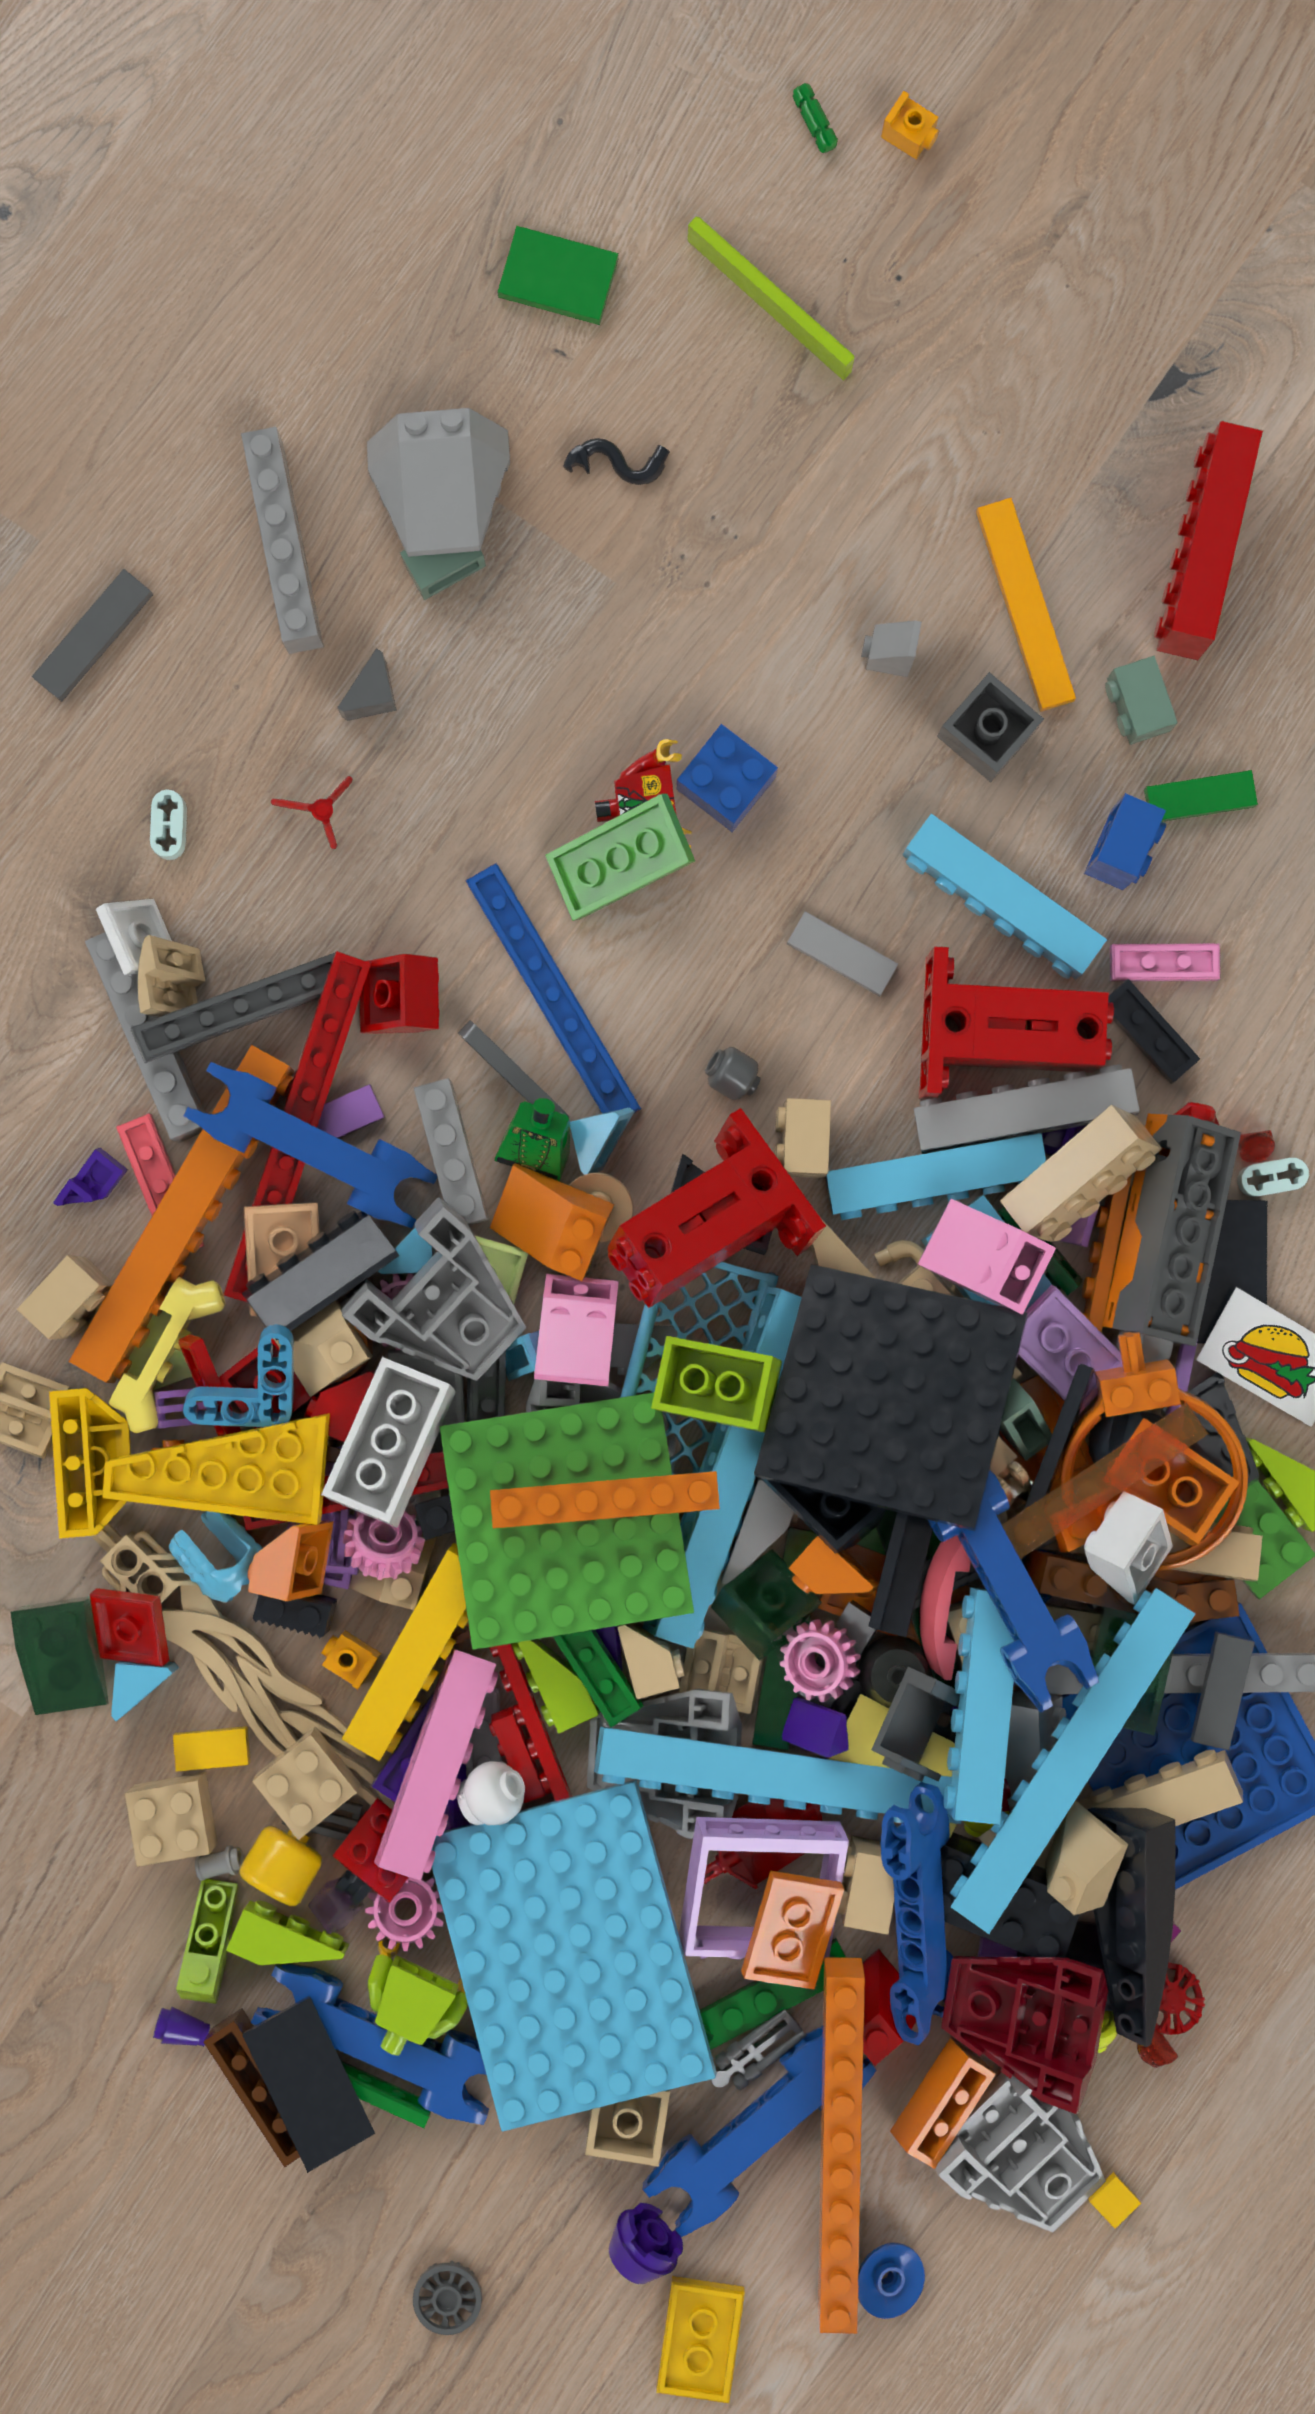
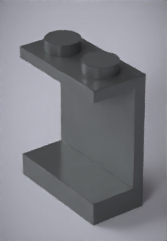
[871,1667,960,1782]

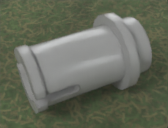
[195,1845,244,1881]

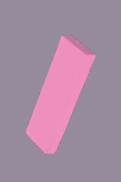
[1110,944,1220,981]

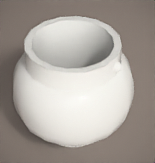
[457,1761,525,1825]

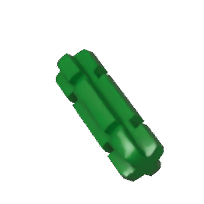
[793,83,838,153]

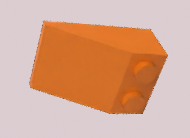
[489,1163,615,1281]
[1102,1418,1239,1546]

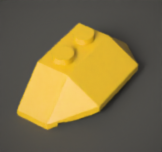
[49,1388,132,1539]

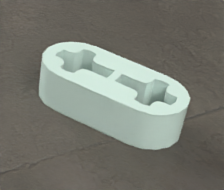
[150,790,187,860]
[1237,1158,1309,1197]

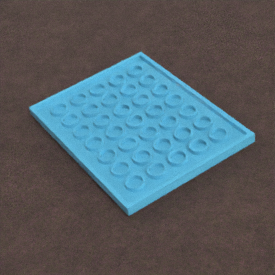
[431,1780,717,2132]

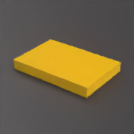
[656,2276,745,2403]

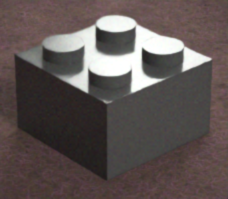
[937,672,1044,783]

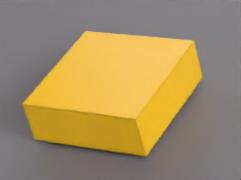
[1088,2172,1141,2229]

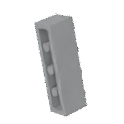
[414,1078,489,1225]

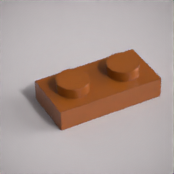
[1175,1578,1239,1622]

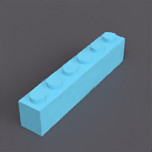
[903,814,1107,980]
[825,1133,1046,1220]
[944,1587,1014,1825]

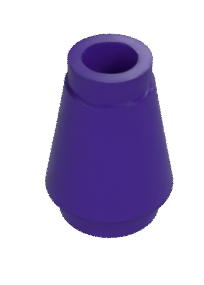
[153,2006,210,2047]

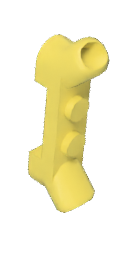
[109,1277,226,1434]

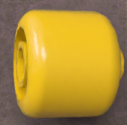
[239,1826,322,1906]

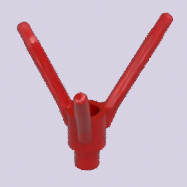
[271,776,353,849]

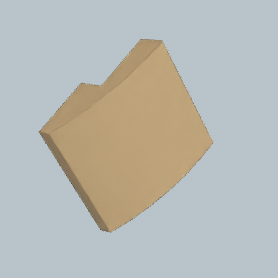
[138,935,205,1017]
[0,1362,71,1459]
[679,1629,767,1714]

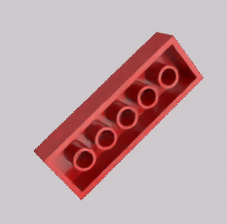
[1154,421,1263,661]

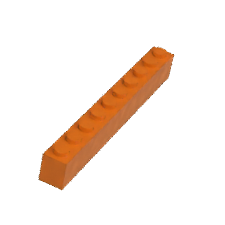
[68,1045,295,1383]
[818,1957,865,2334]

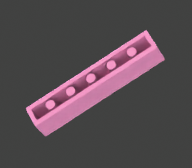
[374,1649,498,1881]

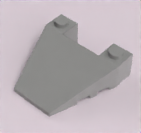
[340,1197,527,1381]

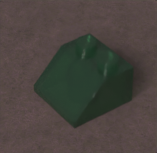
[711,1549,822,1661]

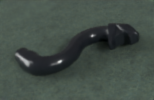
[563,438,670,485]

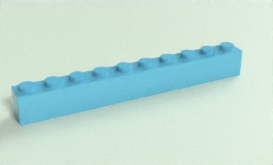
[642,1286,802,1649]
[950,1588,1195,1934]
[594,1727,962,1824]

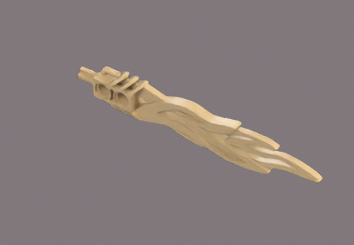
[91,1523,395,1810]

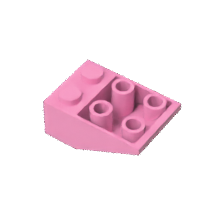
[918,1199,1056,1315]
[534,1274,619,1386]

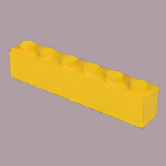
[342,1543,468,1762]

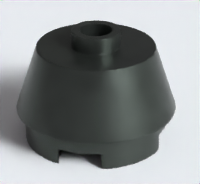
[858,1636,931,1708]

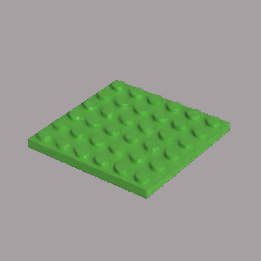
[439,1392,694,1650]

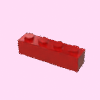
[489,1706,545,1803]

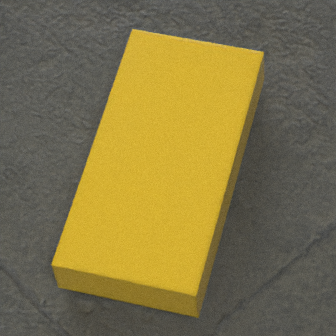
[173,1726,250,1772]

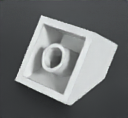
[1084,1491,1173,1605]

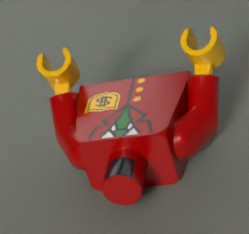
[595,739,692,849]

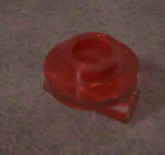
[1238,1130,1275,1163]
[1137,2030,1178,2068]

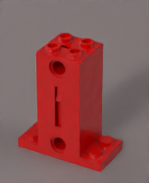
[919,946,1114,1100]
[607,1108,826,1308]

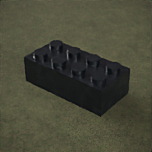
[941,1832,1080,1958]

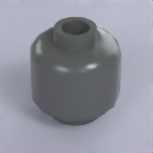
[705,1047,761,1100]

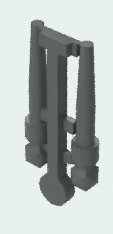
[711,2009,807,2091]

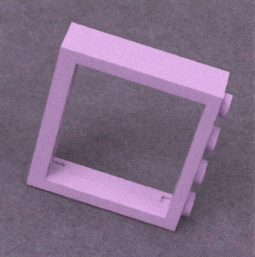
[679,1817,849,1959]

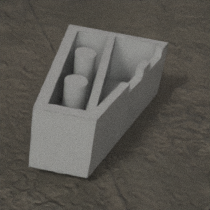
[1005,1689,1066,1807]

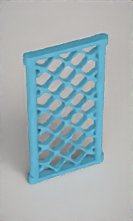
[620,1262,779,1475]

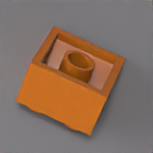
[248,1520,334,1601]
[789,1536,879,1594]

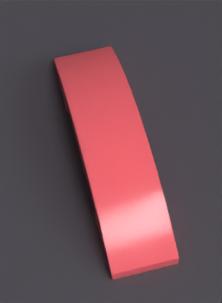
[920,1536,971,1680]

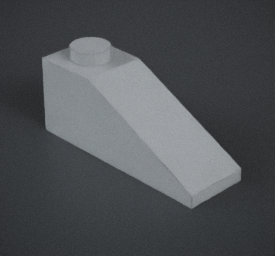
[721,1477,799,1585]

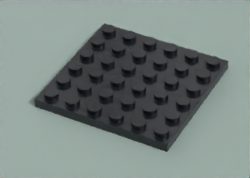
[754,1264,1028,1531]

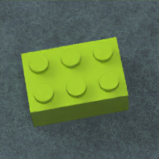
[651,1336,782,1433]

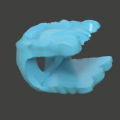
[169,1511,263,1603]

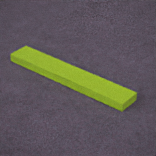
[688,216,855,381]

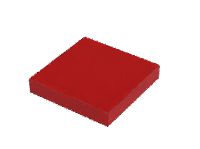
[89,1588,170,1667]

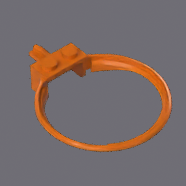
[1060,1332,1248,1570]

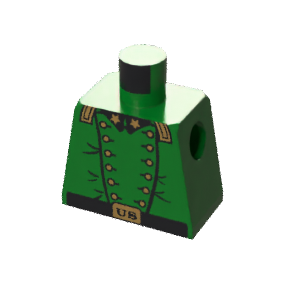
[494,1098,570,1181]

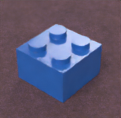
[676,724,778,833]
[1084,793,1167,890]

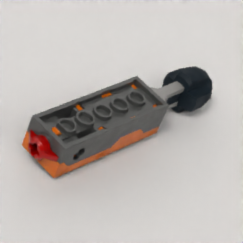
[1089,1102,1241,1474]

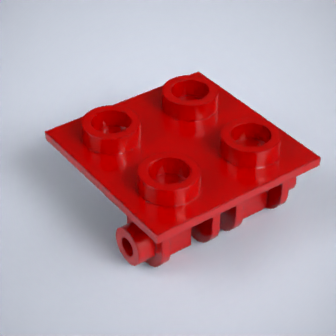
[332,1798,409,1903]

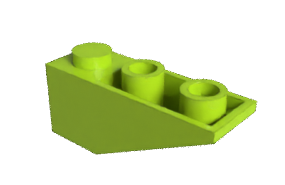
[1246,1437,1315,1532]
[511,1639,599,1734]
[176,1879,238,2004]
[226,1900,349,1965]

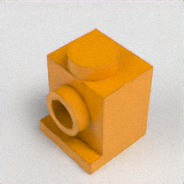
[881,91,940,160]
[321,1630,382,1690]

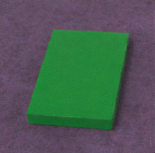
[497,225,619,325]

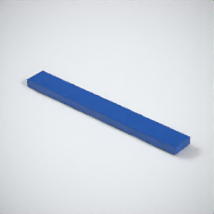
[466,863,641,1113]

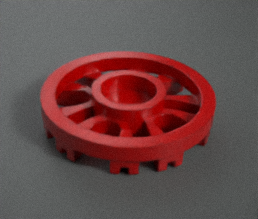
[1155,1962,1205,2035]

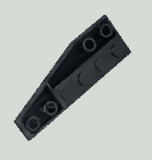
[1087,1807,1175,2047]

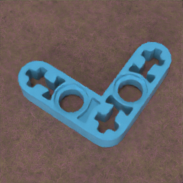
[183,1324,294,1427]

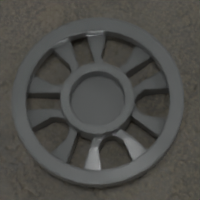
[413,2261,482,2335]

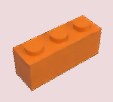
[890,2037,996,2169]

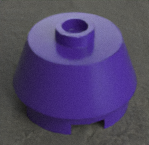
[609,2203,683,2284]

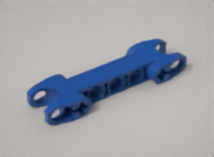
[183,1062,438,1229]
[928,1470,1099,1713]
[881,1782,953,2046]
[251,1963,489,2125]
[642,2025,877,2237]

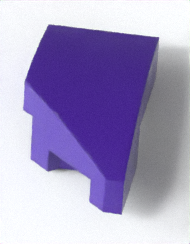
[53,1147,128,1206]

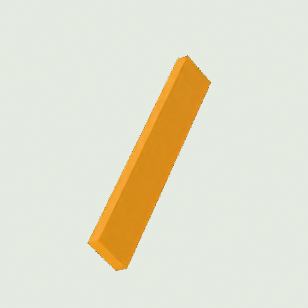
[976,498,1076,712]

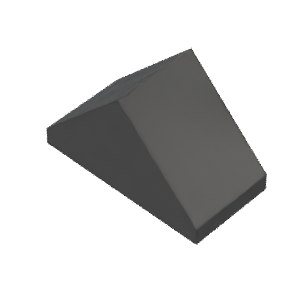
[337,648,397,721]

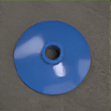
[858,2243,925,2319]

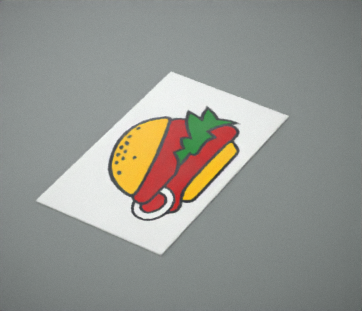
[1196,1287,1315,1427]

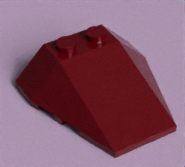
[941,1956,1108,2114]

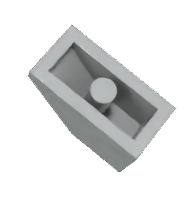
[861,621,922,677]

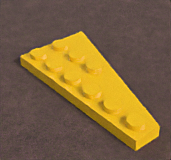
[103,1413,330,1525]

